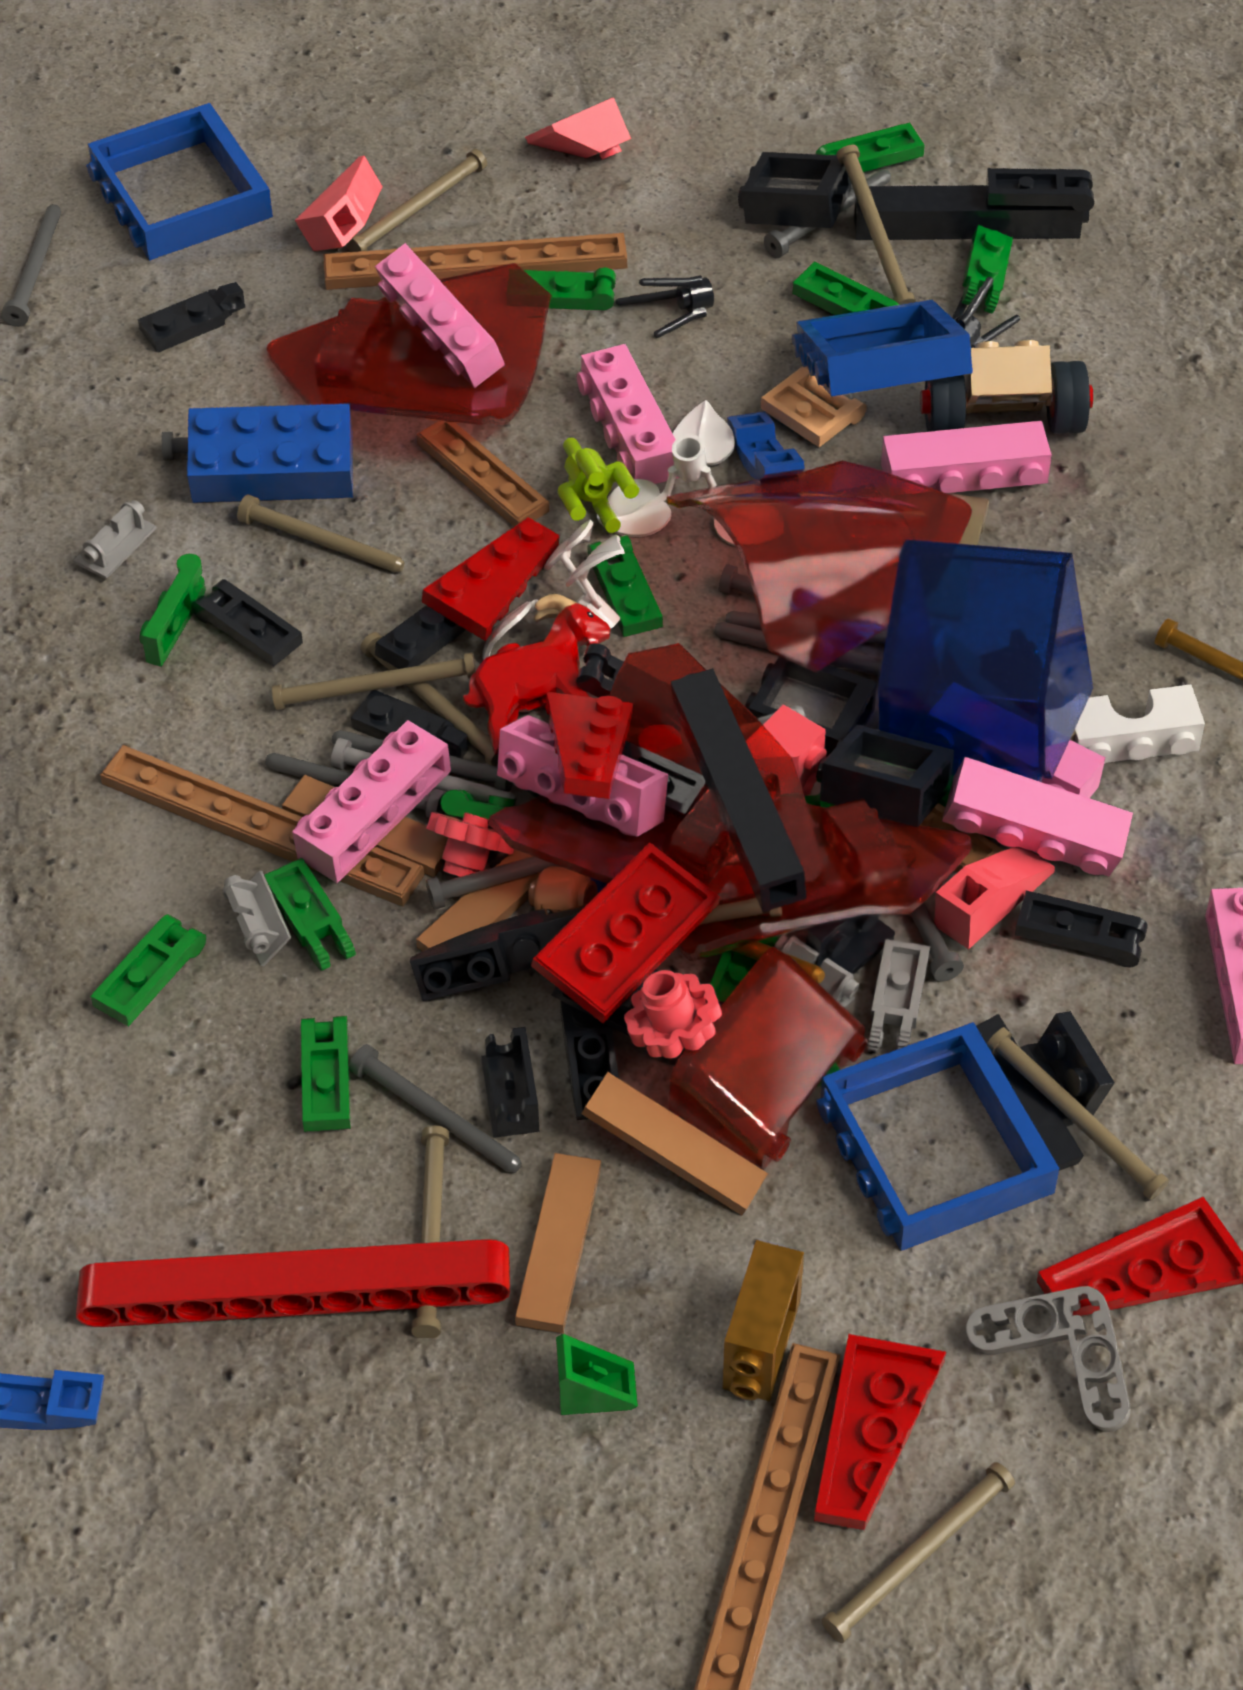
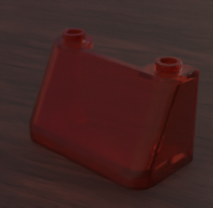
[669,947,868,1170]

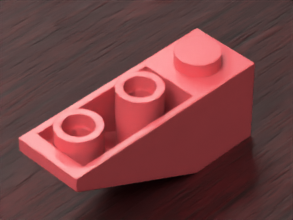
[295,156,383,251]
[934,847,1055,949]

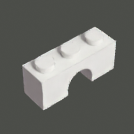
[1063,684,1205,764]

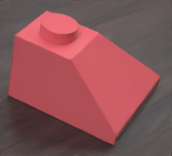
[525,97,631,160]

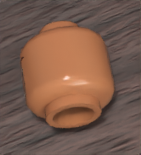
[529,866,598,915]

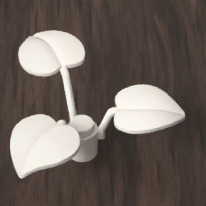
[597,400,784,547]
[482,519,625,660]

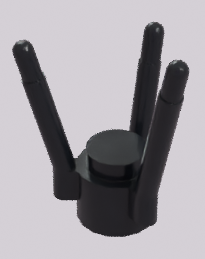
[616,275,714,338]
[952,276,1020,348]

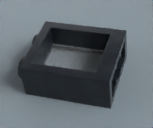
[738,152,852,228]
[744,649,877,757]
[816,724,954,828]

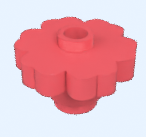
[426,812,518,877]
[624,970,722,1059]

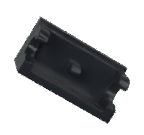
[481,1027,540,1138]

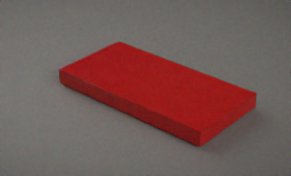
[531,842,721,1023]

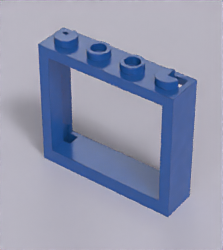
[86,103,273,261]
[792,300,973,397]
[816,1022,1060,1251]

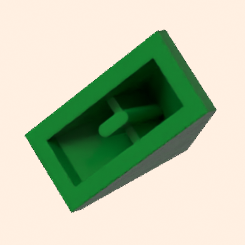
[556,1334,638,1415]

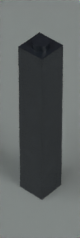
[854,185,1090,240]
[670,668,807,912]

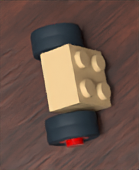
[920,340,1093,434]

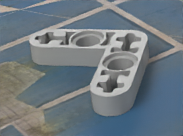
[966,1286,1131,1432]

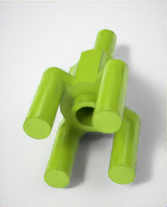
[557,437,639,533]

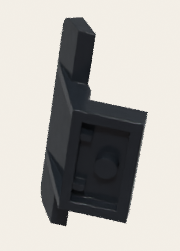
[976,1011,1115,1171]

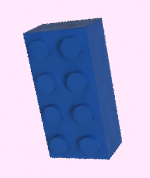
[187,404,353,503]

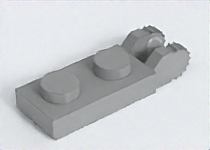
[868,939,930,1053]

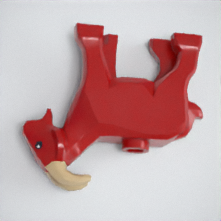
[463,594,611,755]

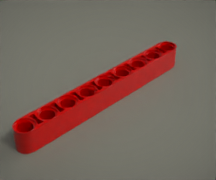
[76,1239,510,1327]

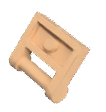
[761,366,867,448]

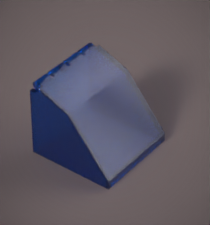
[878,540,1093,782]

